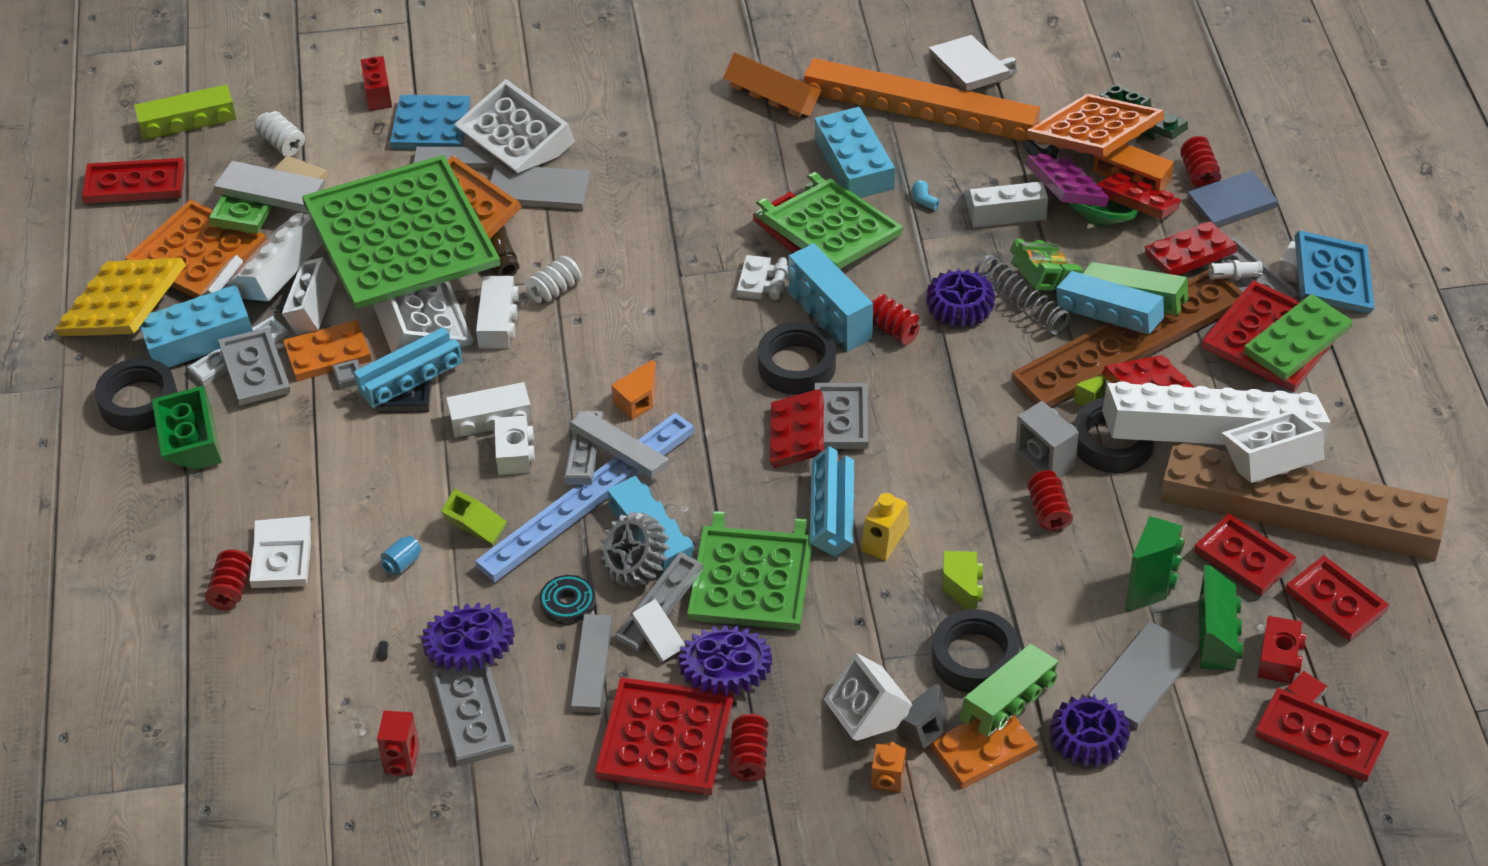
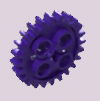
[421,603,515,672]
[679,625,772,696]

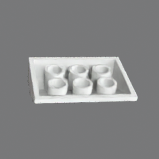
[454,79,575,173]
[222,213,323,301]
[373,281,473,353]

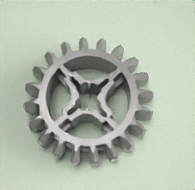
[599,512,670,587]

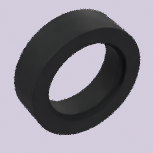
[758,322,836,395]
[95,358,177,432]
[1074,397,1154,473]
[932,609,1019,693]

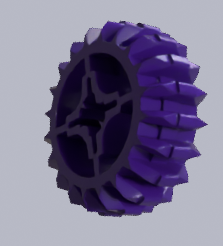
[926,268,995,329]
[1050,694,1130,769]

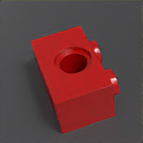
[360,56,392,111]
[1257,615,1306,684]
[377,710,420,776]

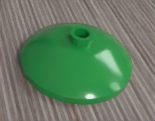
[1067,199,1138,226]

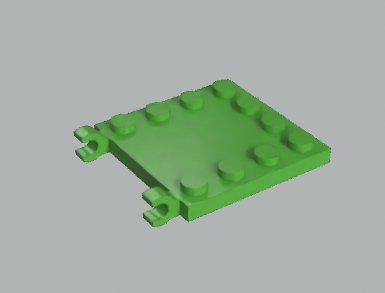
[755,172,903,269]
[688,511,813,631]

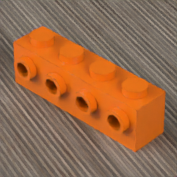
[723,52,821,117]

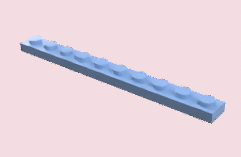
[475,412,694,583]

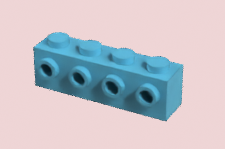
[1056,271,1164,334]

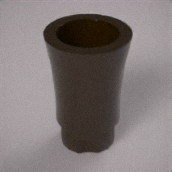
[490,225,520,276]

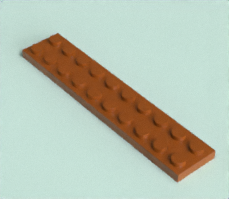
[1011,268,1243,408]

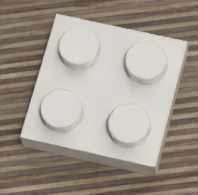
[250,536,311,588]

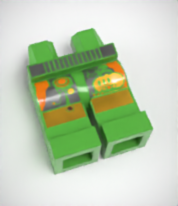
[1010,239,1083,291]

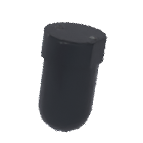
[376,640,389,661]

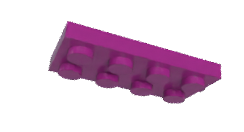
[1026,154,1109,207]

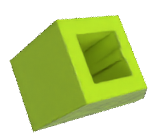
[440,488,507,546]
[943,551,983,610]

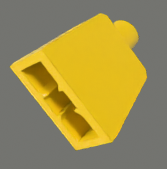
[861,493,910,561]

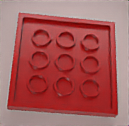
[1201,280,1335,392]
[595,677,734,795]

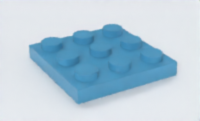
[390,94,471,150]
[1294,230,1375,314]

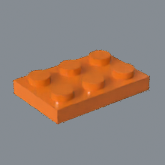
[283,320,372,382]
[930,715,1037,789]

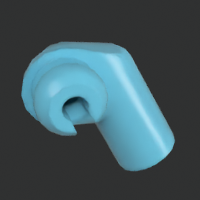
[912,180,940,211]

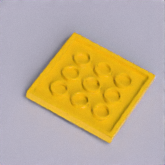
[55,258,186,336]

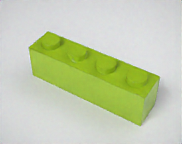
[134,84,237,140]

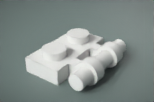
[737,255,788,300]

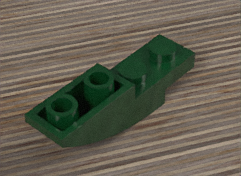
[1099,84,1188,141]

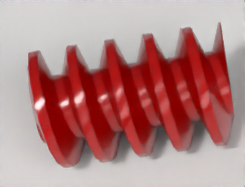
[1180,136,1222,188]
[872,294,919,345]
[1027,470,1073,531]
[205,549,252,611]
[729,714,769,782]

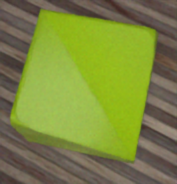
[1074,375,1106,406]

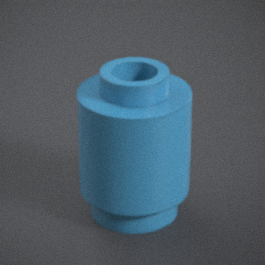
[381,535,422,575]

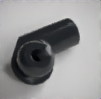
[1023,139,1060,159]

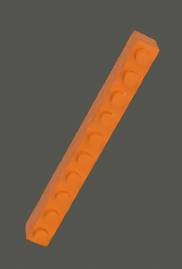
[804,58,1040,142]

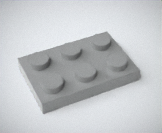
[218,327,290,406]
[815,383,868,449]

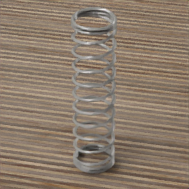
[974,255,1070,335]

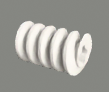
[255,111,305,157]
[525,256,582,304]

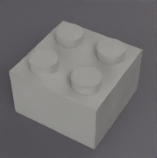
[1015,401,1079,478]

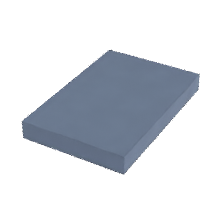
[1187,170,1278,227]

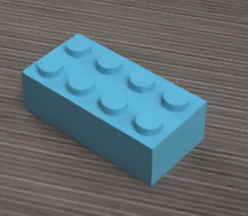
[815,107,895,198]
[787,243,873,352]
[140,285,253,368]

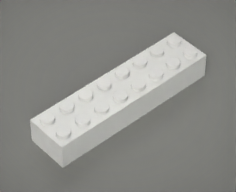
[1102,382,1330,446]

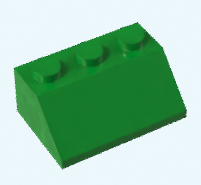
[152,385,222,470]
[1125,516,1185,612]
[1198,565,1243,670]

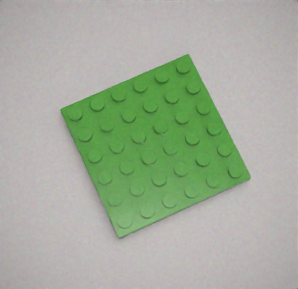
[302,155,500,310]

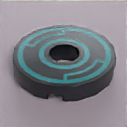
[539,574,596,625]

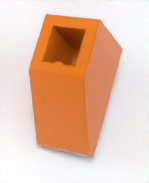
[611,360,657,420]

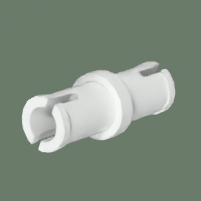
[1208,260,1263,281]

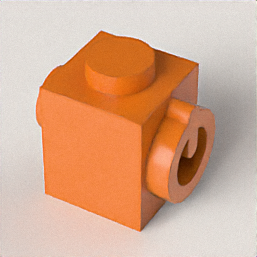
[871,742,906,793]

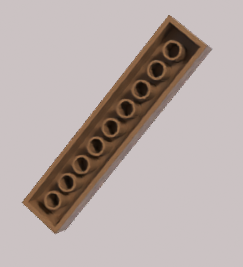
[1160,442,1449,561]

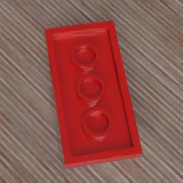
[82,158,185,204]
[1254,687,1389,782]

